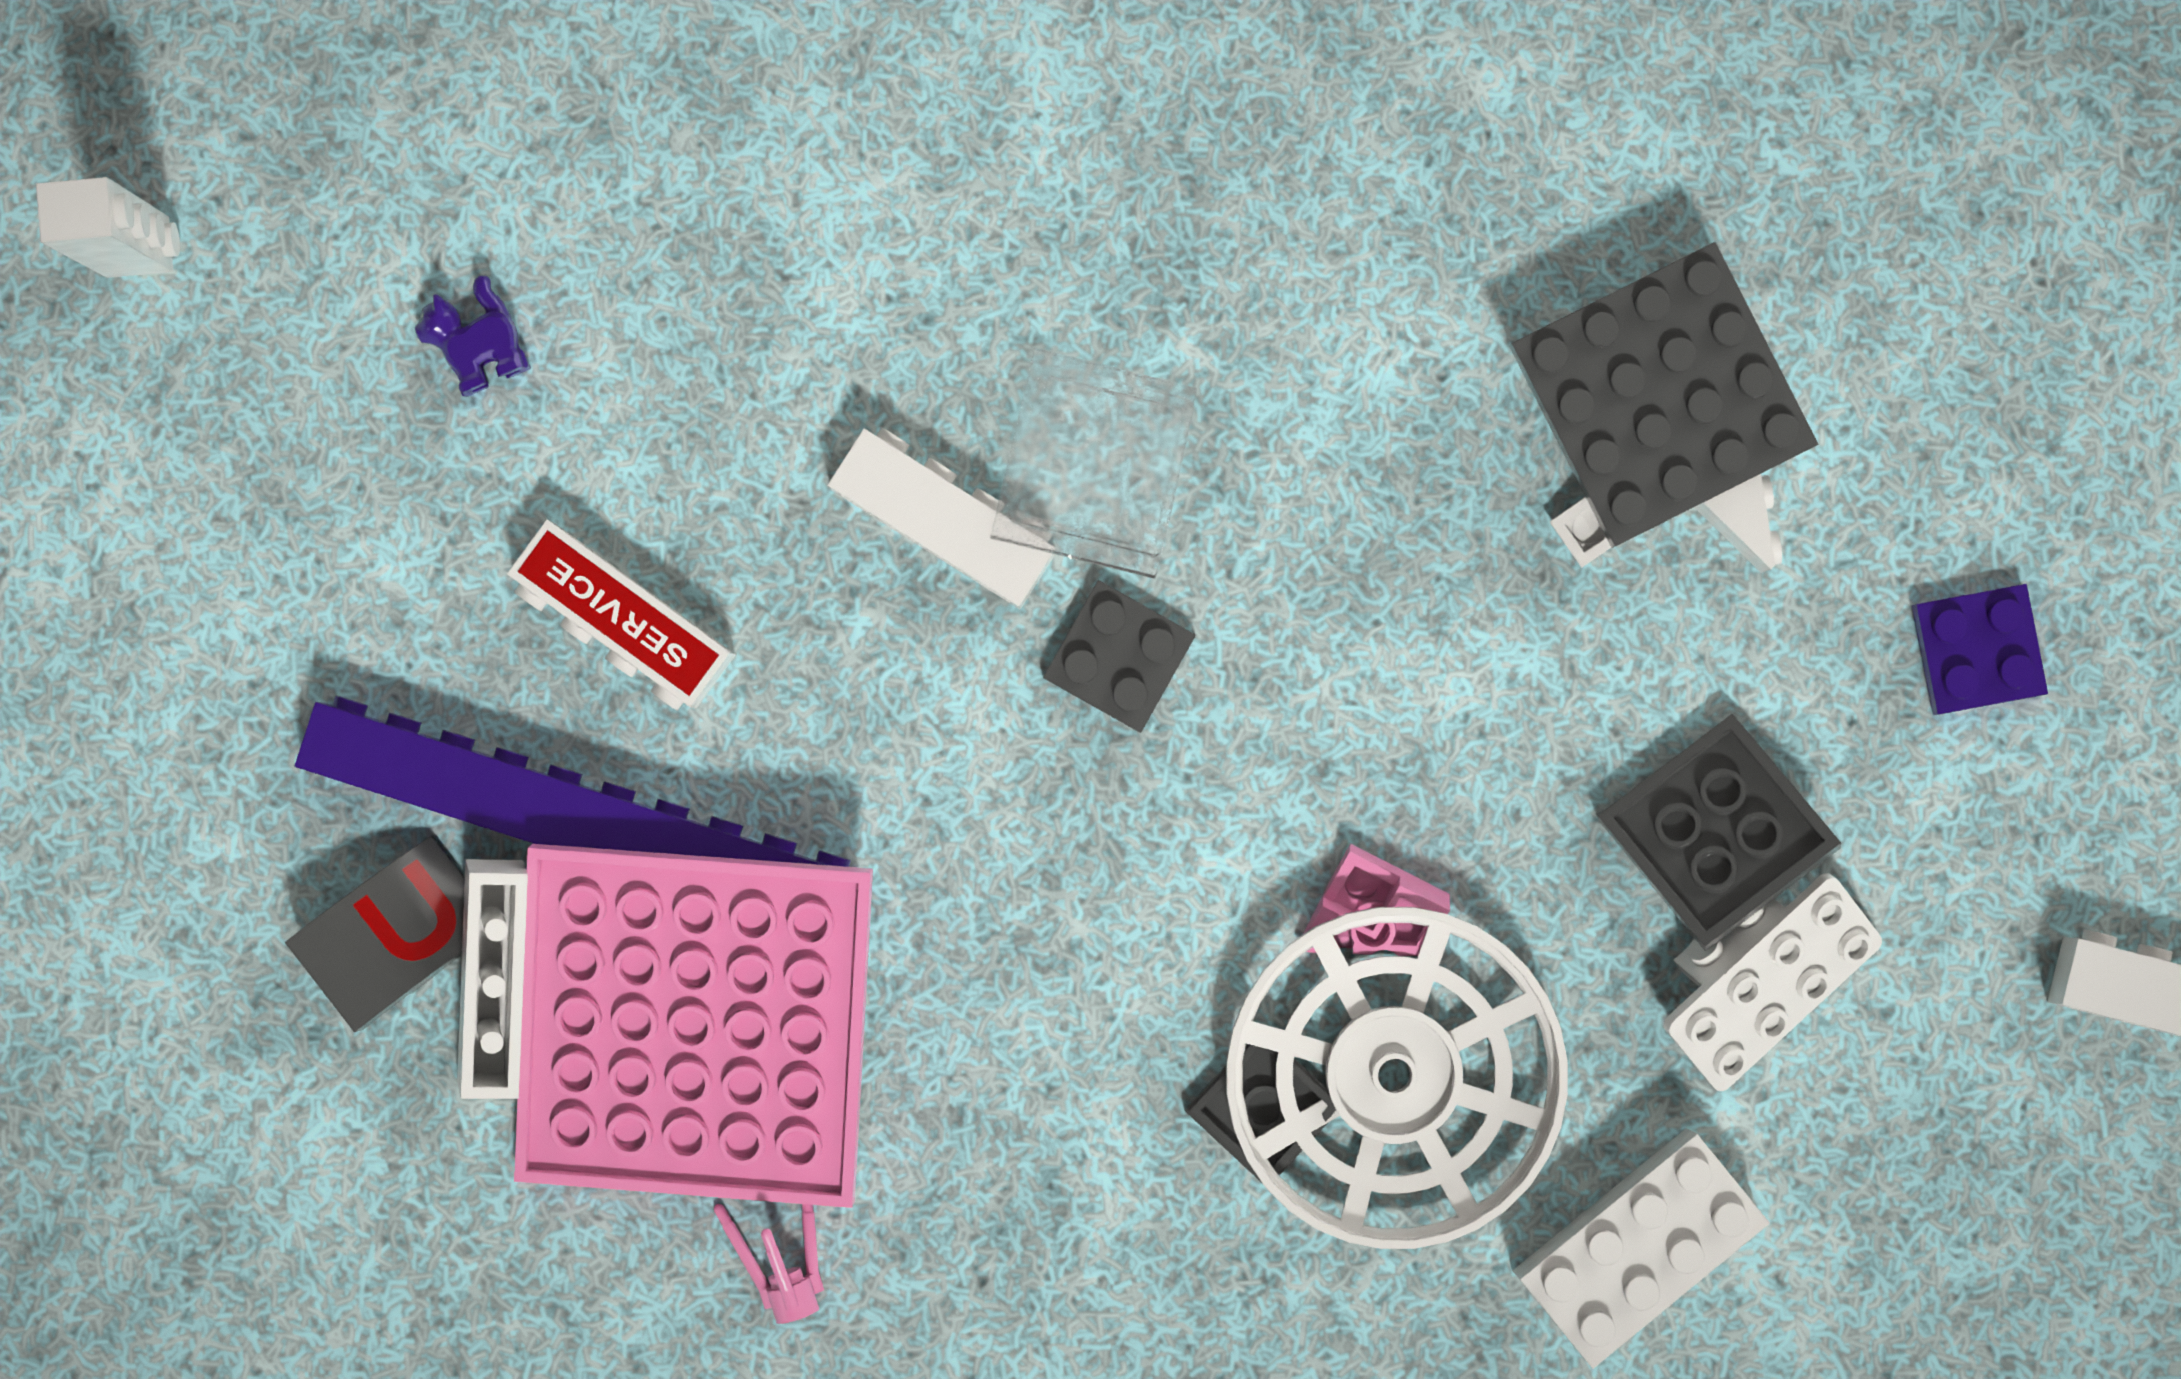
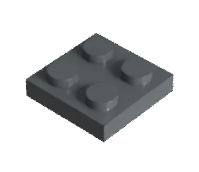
[1043,580,1196,733]

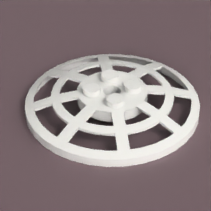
[1226,907,1568,1249]

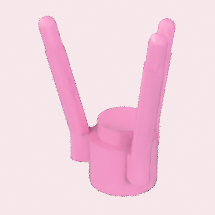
[714,1203,824,1324]

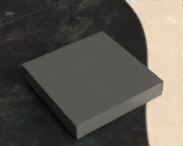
[1184,1043,1336,1184]

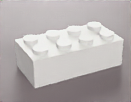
[1512,1128,1770,1369]

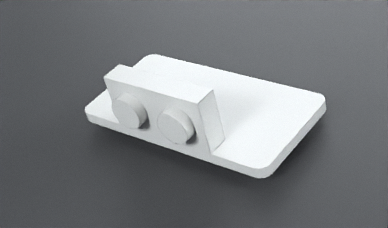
[1664,873,1882,1091]

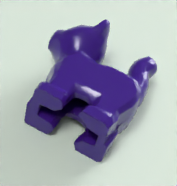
[414,275,531,397]

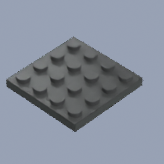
[1509,242,1819,548]

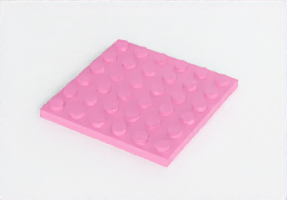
[514,844,873,1208]

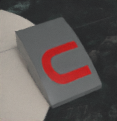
[285,836,465,1032]

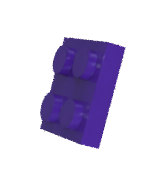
[1911,584,2048,715]

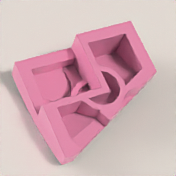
[1303,843,1450,956]

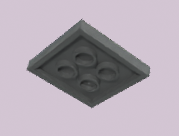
[1598,714,1841,951]

